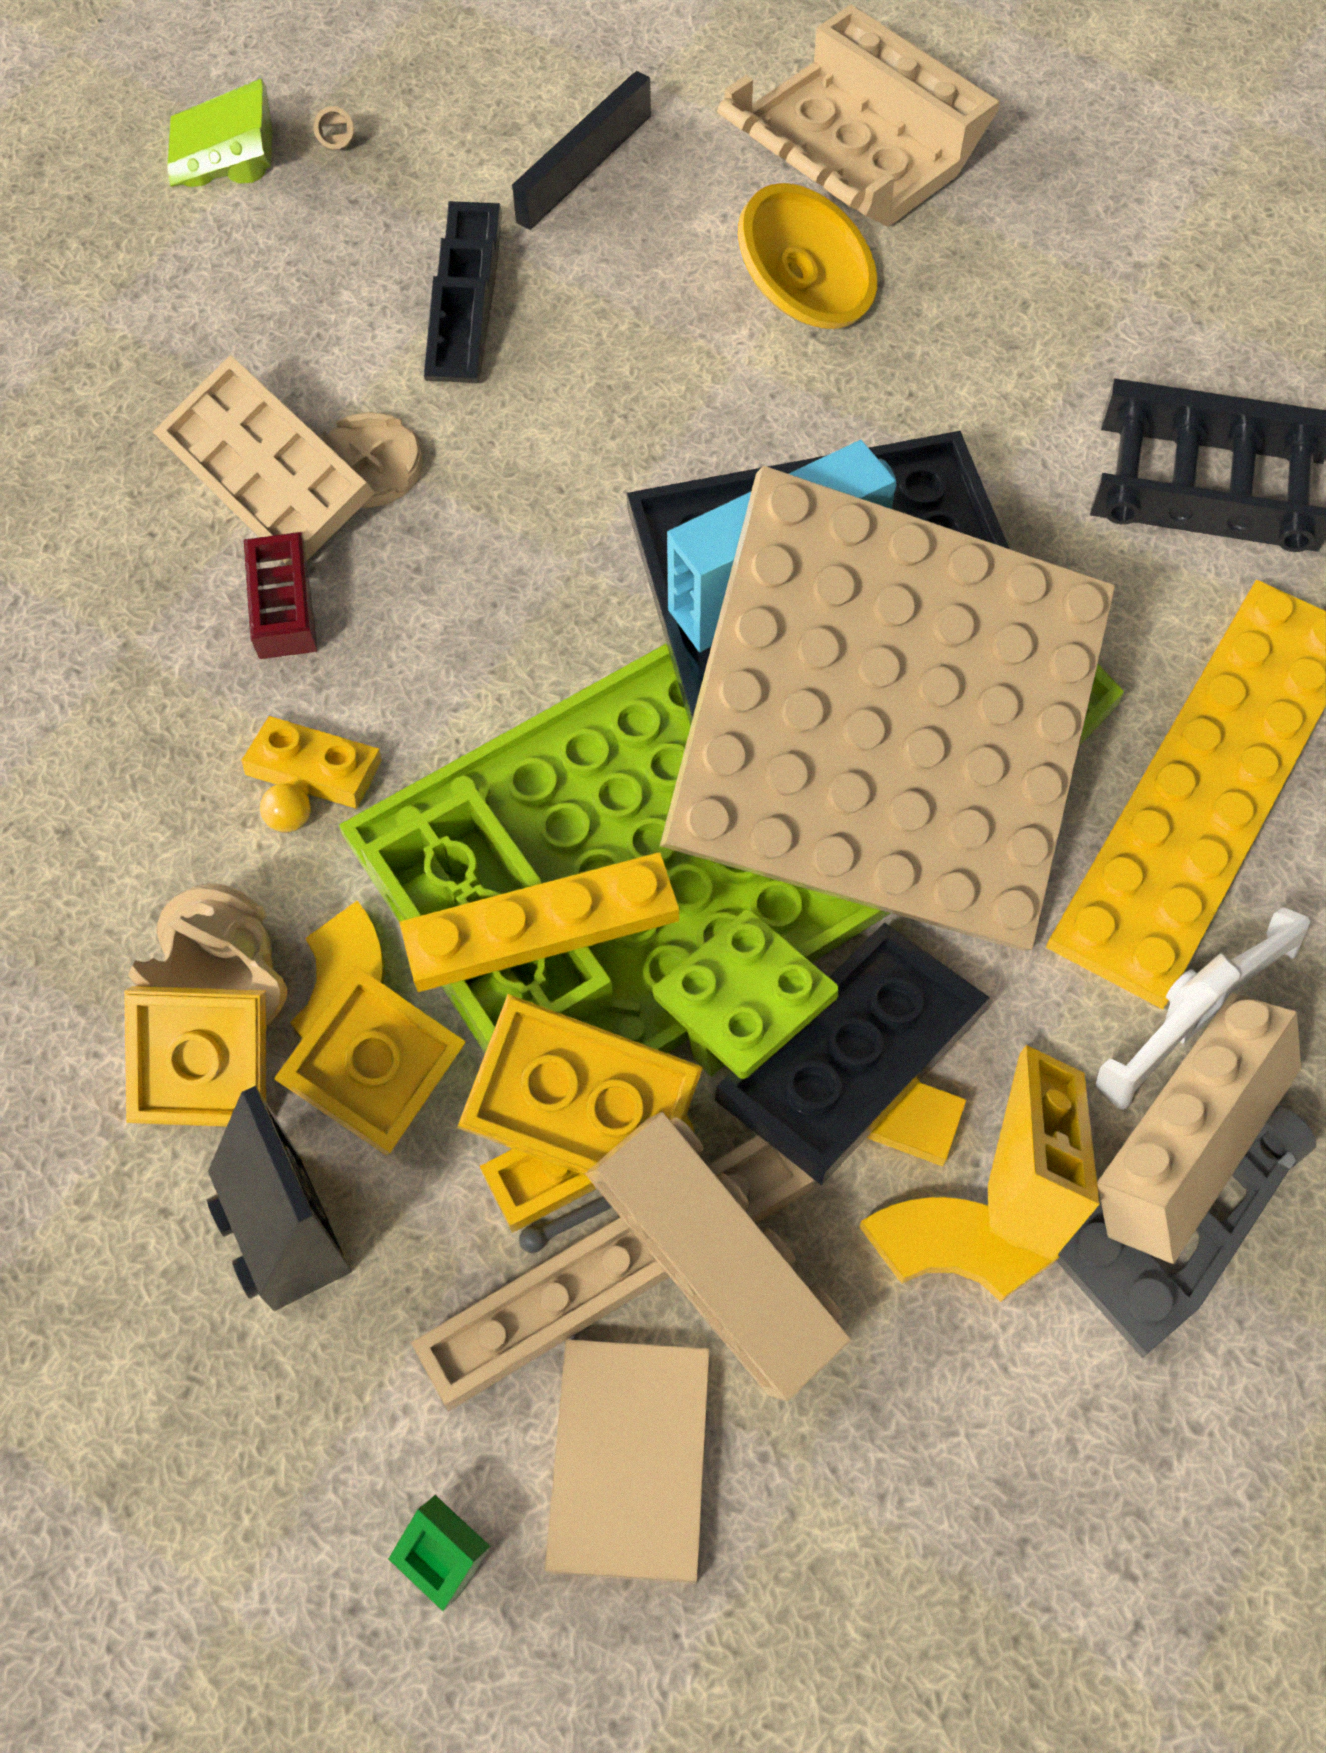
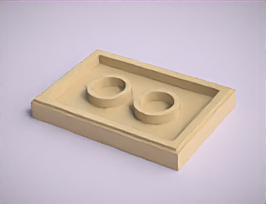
[545,1339,709,1584]

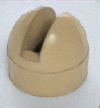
[313,106,355,151]

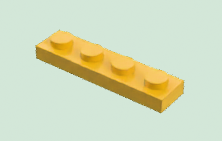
[399,852,679,992]

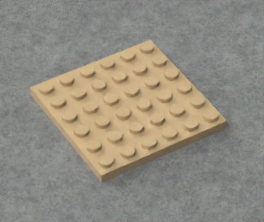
[660,466,1115,951]

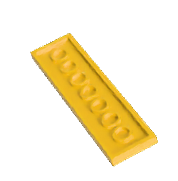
[1046,579,1326,1009]

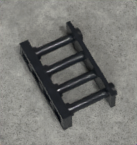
[1090,378,1326,552]

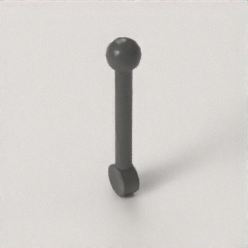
[519,1197,612,1253]

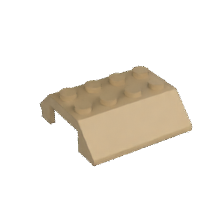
[717,4,1000,227]

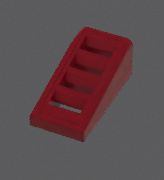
[243,532,317,659]

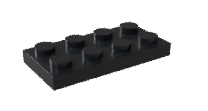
[715,922,990,1186]

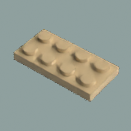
[152,355,375,565]

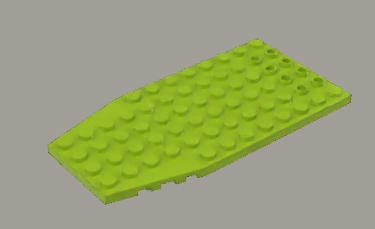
[339,643,1124,1053]

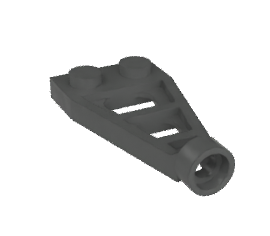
[1056,1106,1317,1358]

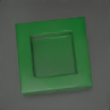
[388,1495,491,1611]

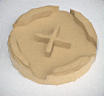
[319,412,423,508]

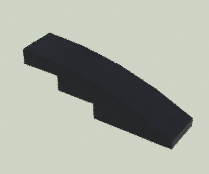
[424,201,502,383]

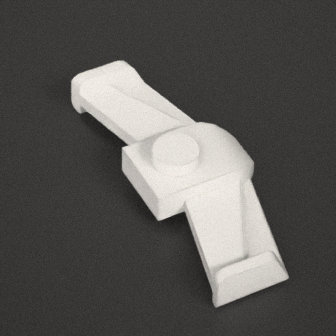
[1096,907,1310,1110]

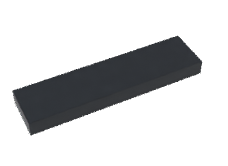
[512,70,651,230]

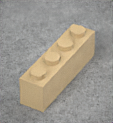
[1097,993,1301,1264]
[585,1112,851,1401]

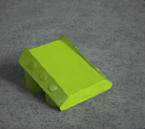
[167,78,272,187]

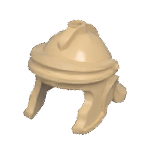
[128,883,288,1026]

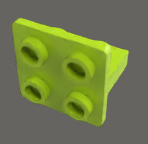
[652,910,839,1079]

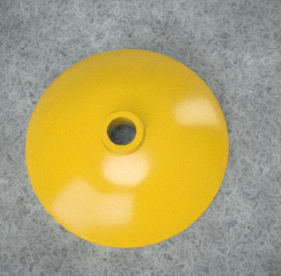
[738,183,877,329]

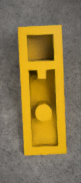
[988,1045,1100,1261]

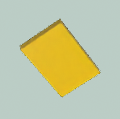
[457,994,703,1176]

